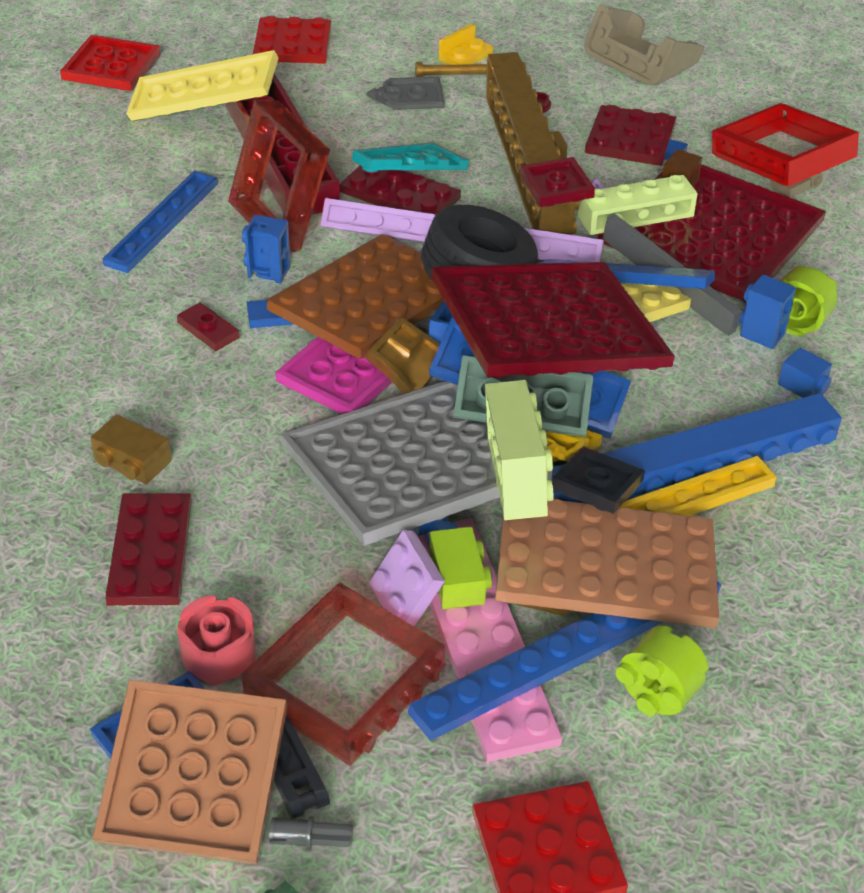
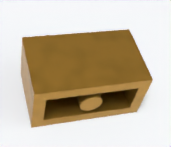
[91,414,172,485]

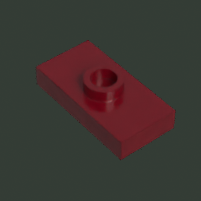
[177,302,239,351]

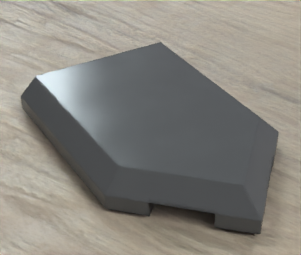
[367,76,445,110]

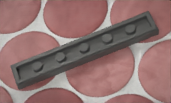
[603,213,742,336]

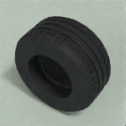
[421,205,538,281]

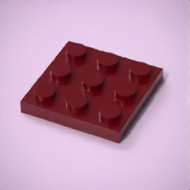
[585,105,677,166]

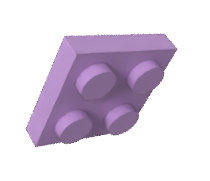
[369,530,445,634]

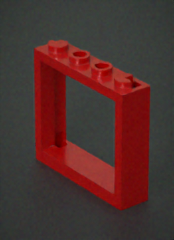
[712,103,859,187]

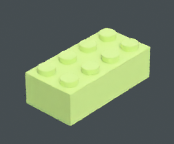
[485,380,553,520]

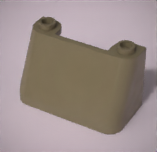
[584,5,705,86]

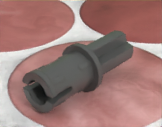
[269,816,353,850]

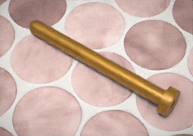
[415,61,487,77]

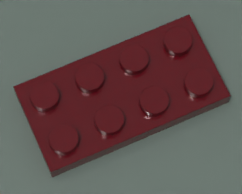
[339,165,461,215]
[105,493,192,606]

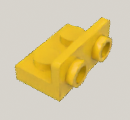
[439,23,493,65]

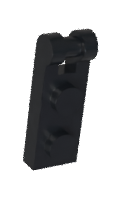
[274,713,330,819]

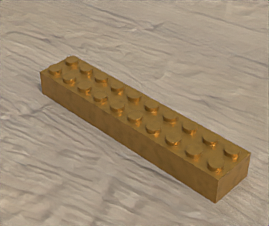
[486,52,579,235]

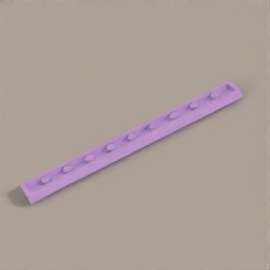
[320,198,604,262]

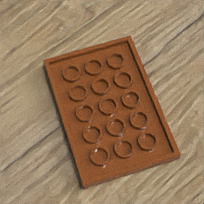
[267,234,444,360]

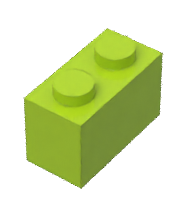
[429,527,492,610]

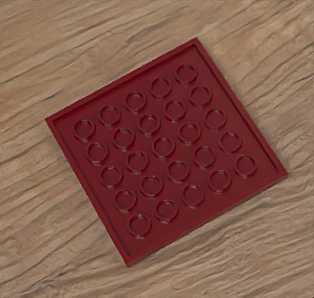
[598,164,826,303]
[431,262,675,378]

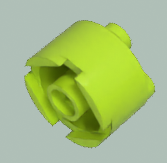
[781,266,838,336]
[615,626,709,716]

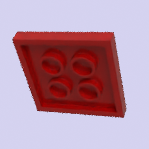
[252,16,331,64]
[60,34,160,91]
[472,781,628,893]

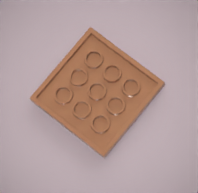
[92,680,288,865]

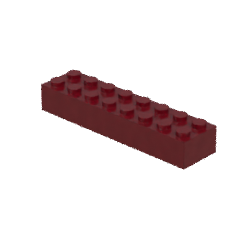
[225,73,340,220]

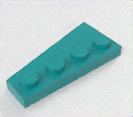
[352,142,469,172]

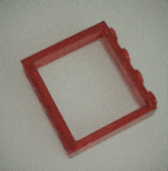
[228,100,330,252]
[242,582,446,766]

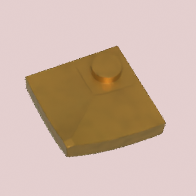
[365,317,440,394]

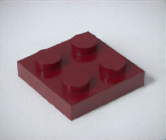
[520,157,595,207]

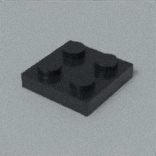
[552,446,645,514]

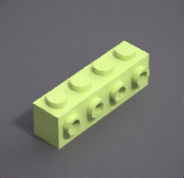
[577,175,697,235]

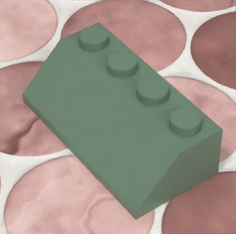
[453,355,593,438]

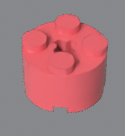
[177,595,256,686]

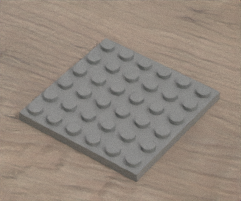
[281,381,552,546]

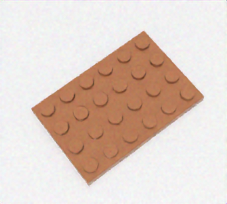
[495,499,719,628]

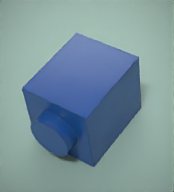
[778,347,832,398]

